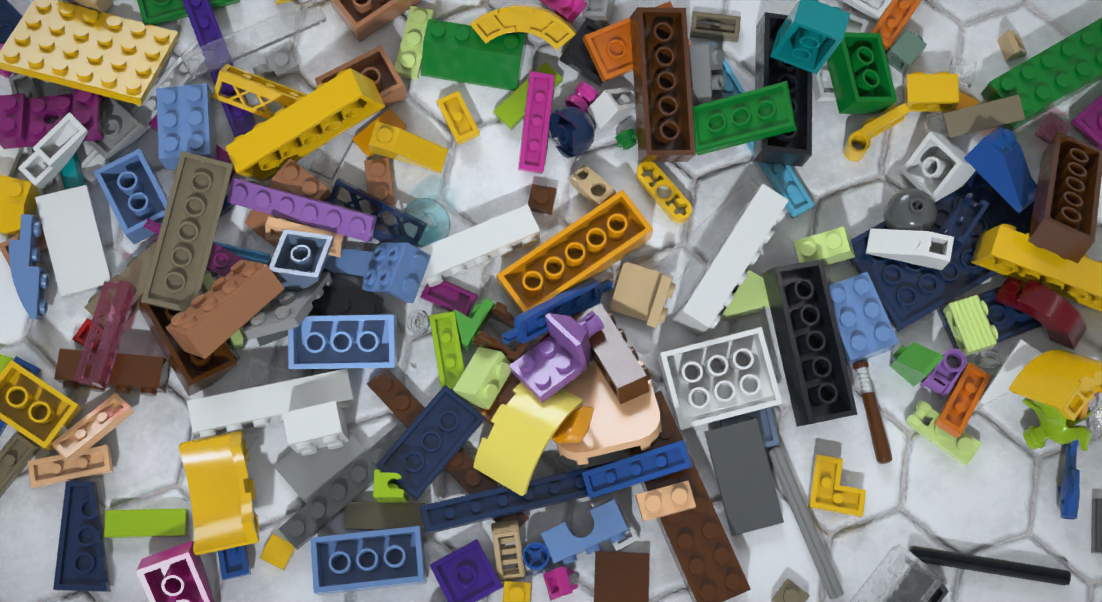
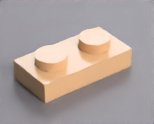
[635,480,696,522]

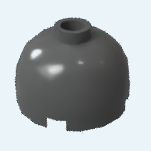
[883,188,938,231]

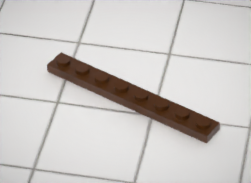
[367,368,529,528]

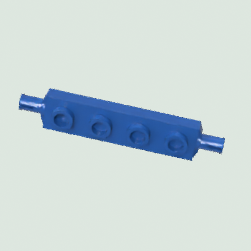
[502,278,613,344]

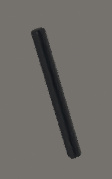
[908,546,1071,585]

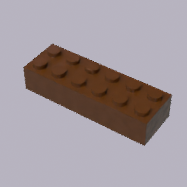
[630,7,696,162]
[1028,131,1102,263]

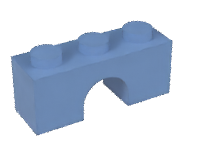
[541,499,631,566]

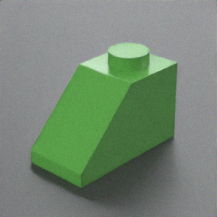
[890,342,944,387]

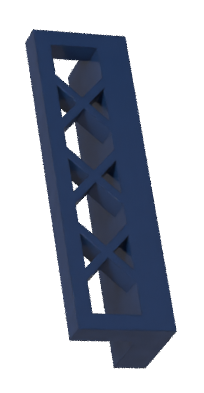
[322,178,427,247]

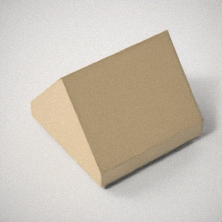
[997,30,1027,62]

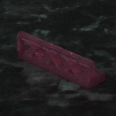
[73,280,137,389]

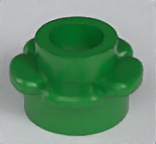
[615,128,637,150]

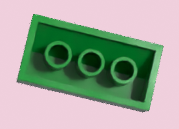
[421,19,526,91]

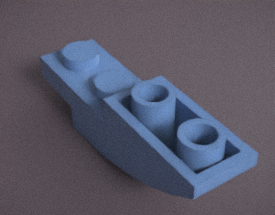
[9,214,49,320]

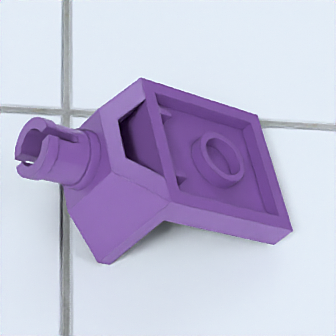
[509,311,604,403]

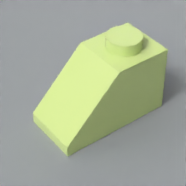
[721,270,770,321]

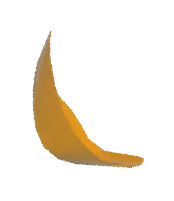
[552,406,594,443]

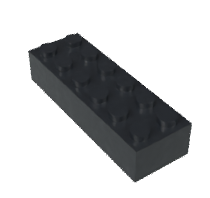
[754,12,812,167]
[762,259,858,427]

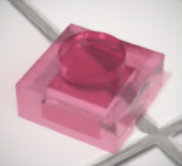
[1034,113,1071,144]

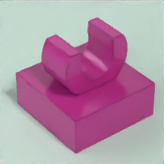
[543,566,578,601]

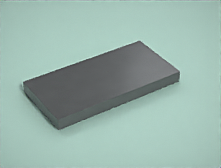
[704,418,784,536]

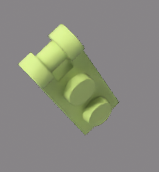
[905,400,982,466]

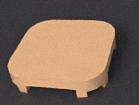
[556,360,662,465]

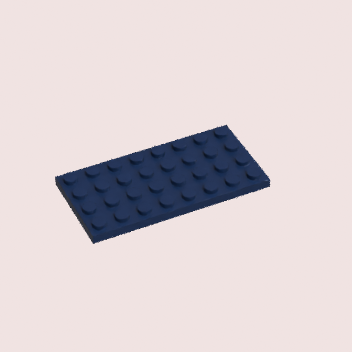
[849,171,1037,332]

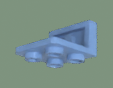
[362,243,431,303]

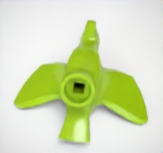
[1023,398,1092,451]

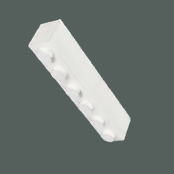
[418,204,540,292]
[187,369,353,438]

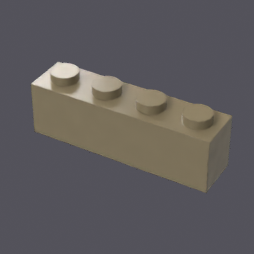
[84,239,156,334]

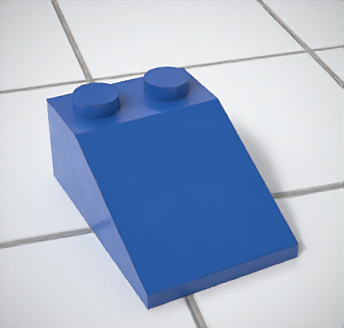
[964,126,1036,213]

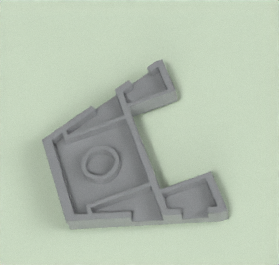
[243,271,332,340]

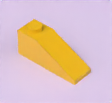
[369,121,448,174]

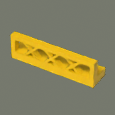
[212,64,308,119]

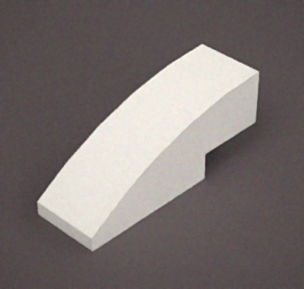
[18,112,88,189]

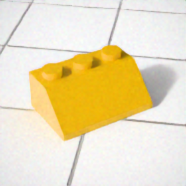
[0,175,39,236]

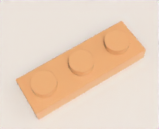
[265,216,344,258]
[51,393,134,464]
[28,445,114,489]

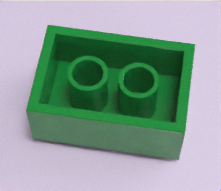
[827,32,897,114]

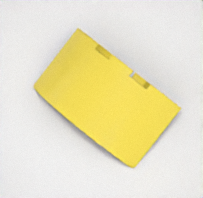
[473,382,583,496]

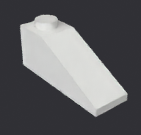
[975,339,1042,409]

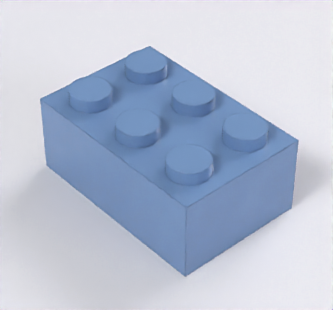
[156,83,217,170]
[93,148,168,244]
[829,272,899,366]

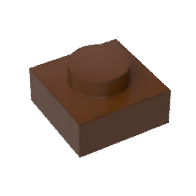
[528,184,557,215]

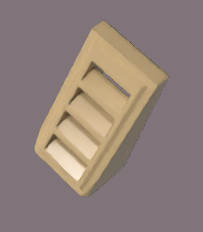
[491,520,525,581]

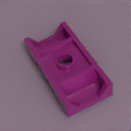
[0,88,105,149]

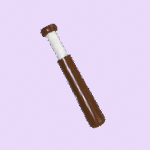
[853,360,892,464]

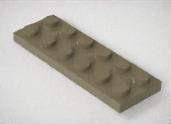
[141,151,233,312]

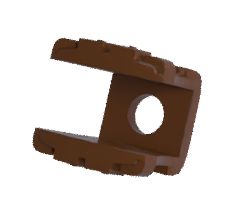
[472,302,531,363]

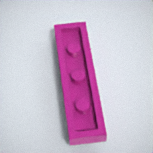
[518,71,555,174]

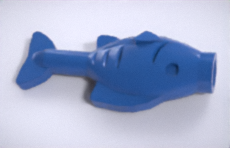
[1058,440,1080,520]

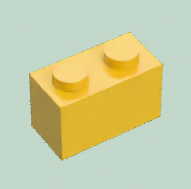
[903,71,959,112]

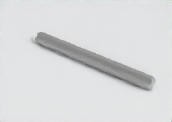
[768,446,844,599]

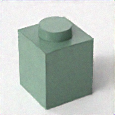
[886,30,927,75]

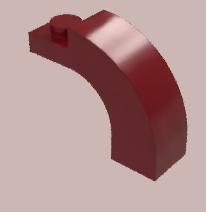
[995,276,1087,350]

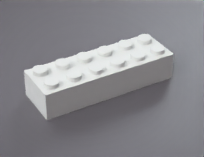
[672,183,789,337]

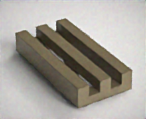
[689,11,741,42]

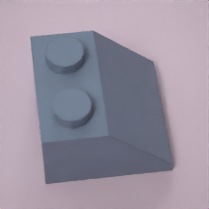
[269,229,334,292]

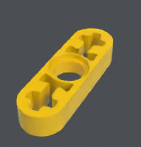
[636,162,692,223]

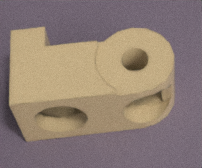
[569,165,616,209]

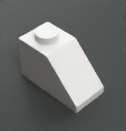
[587,86,636,129]

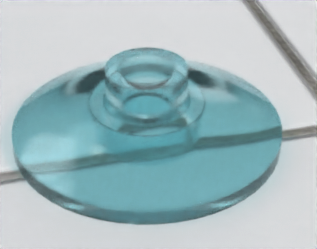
[402,198,451,247]

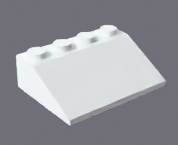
[657,327,783,430]

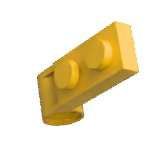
[843,103,910,162]

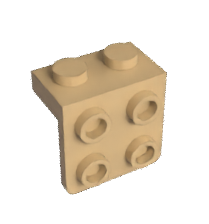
[610,262,676,328]

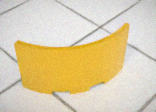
[470,4,577,50]
[1009,349,1102,421]
[179,430,259,555]

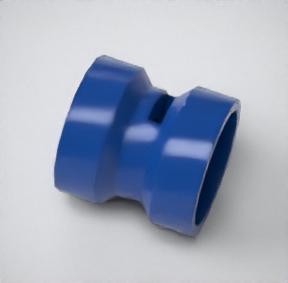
[523,542,550,571]

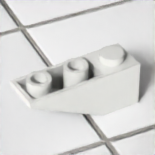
[866,229,954,270]

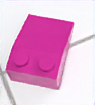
[136,540,214,602]

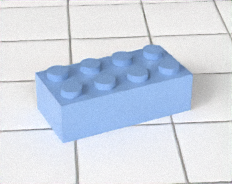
[288,314,398,369]

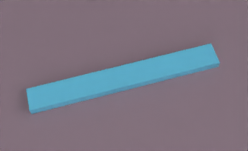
[712,42,815,219]

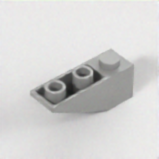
[689,44,725,104]

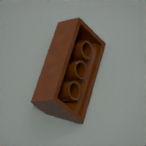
[139,297,237,397]

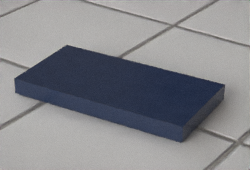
[937,286,1043,349]
[376,385,486,501]

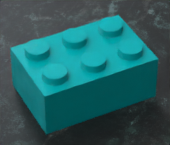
[770,0,850,74]

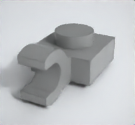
[253,46,300,81]

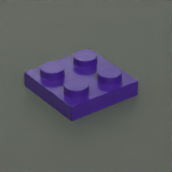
[430,539,503,602]

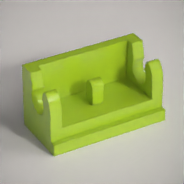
[373,470,409,503]

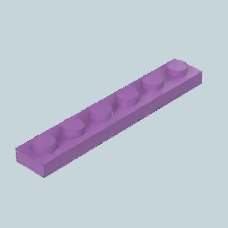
[227,177,377,242]

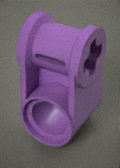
[920,349,967,400]

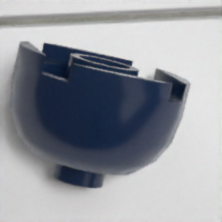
[549,106,596,158]

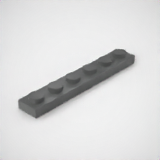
[279,422,407,550]

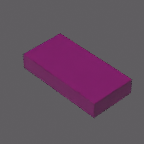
[420,280,478,317]

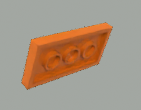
[582,1,691,83]

